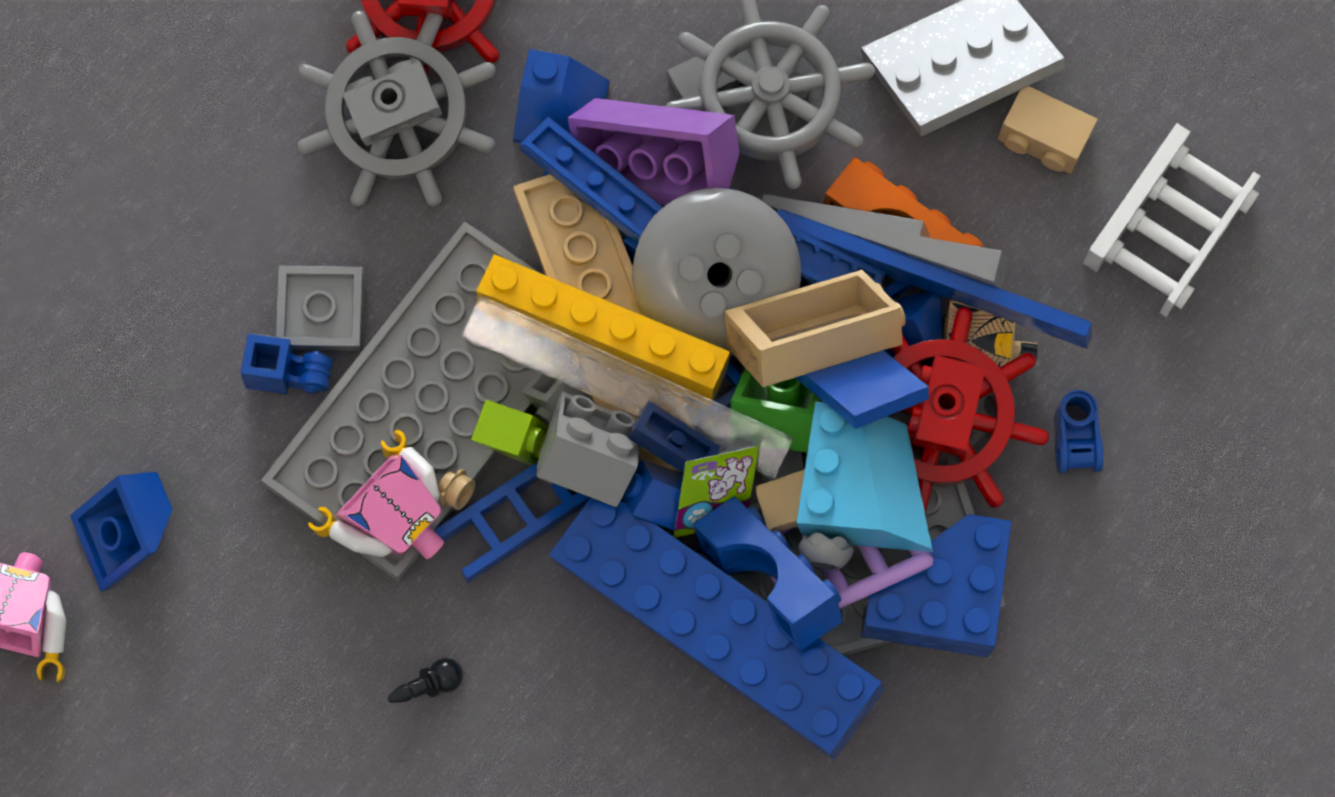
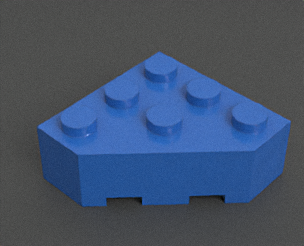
[860,514,1012,658]

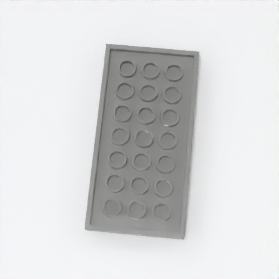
[261,221,574,582]

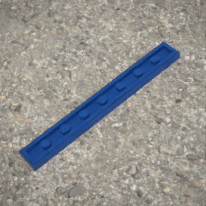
[777,209,1092,349]

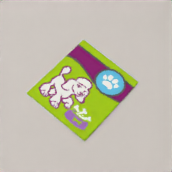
[674,446,759,538]

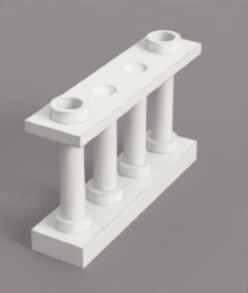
[1083,123,1260,317]

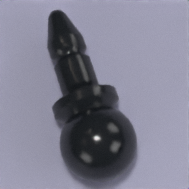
[388,658,463,703]

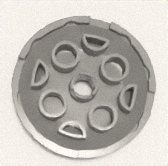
[632,188,801,356]

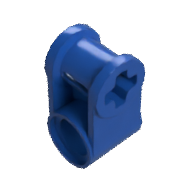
[1054,389,1103,473]

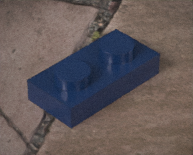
[628,401,721,473]

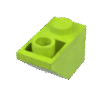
[471,399,549,466]

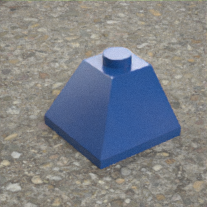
[513,49,610,143]
[70,472,173,591]

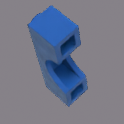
[693,496,843,651]

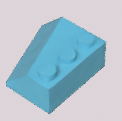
[796,401,933,552]

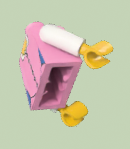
[308,430,444,560]
[0,552,67,683]

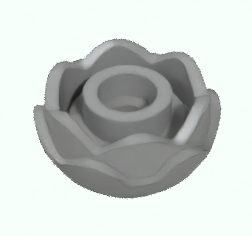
[798,533,853,570]

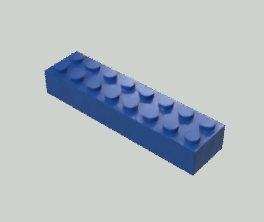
[549,498,885,761]

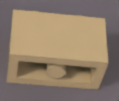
[998,86,1098,174]

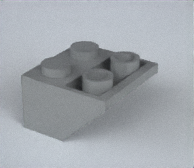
[536,391,639,507]

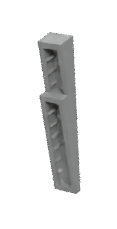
[762,194,1007,289]

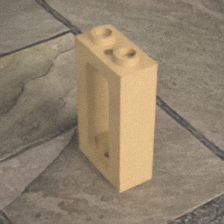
[724,270,905,387]

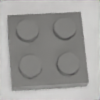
[276,266,364,351]

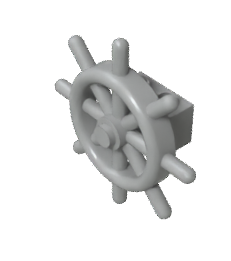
[665,0,875,189]
[297,11,496,207]

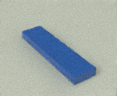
[520,117,662,244]

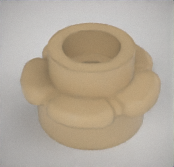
[438,469,475,510]

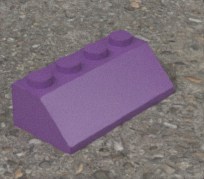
[568,98,740,205]

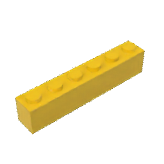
[476,254,730,405]

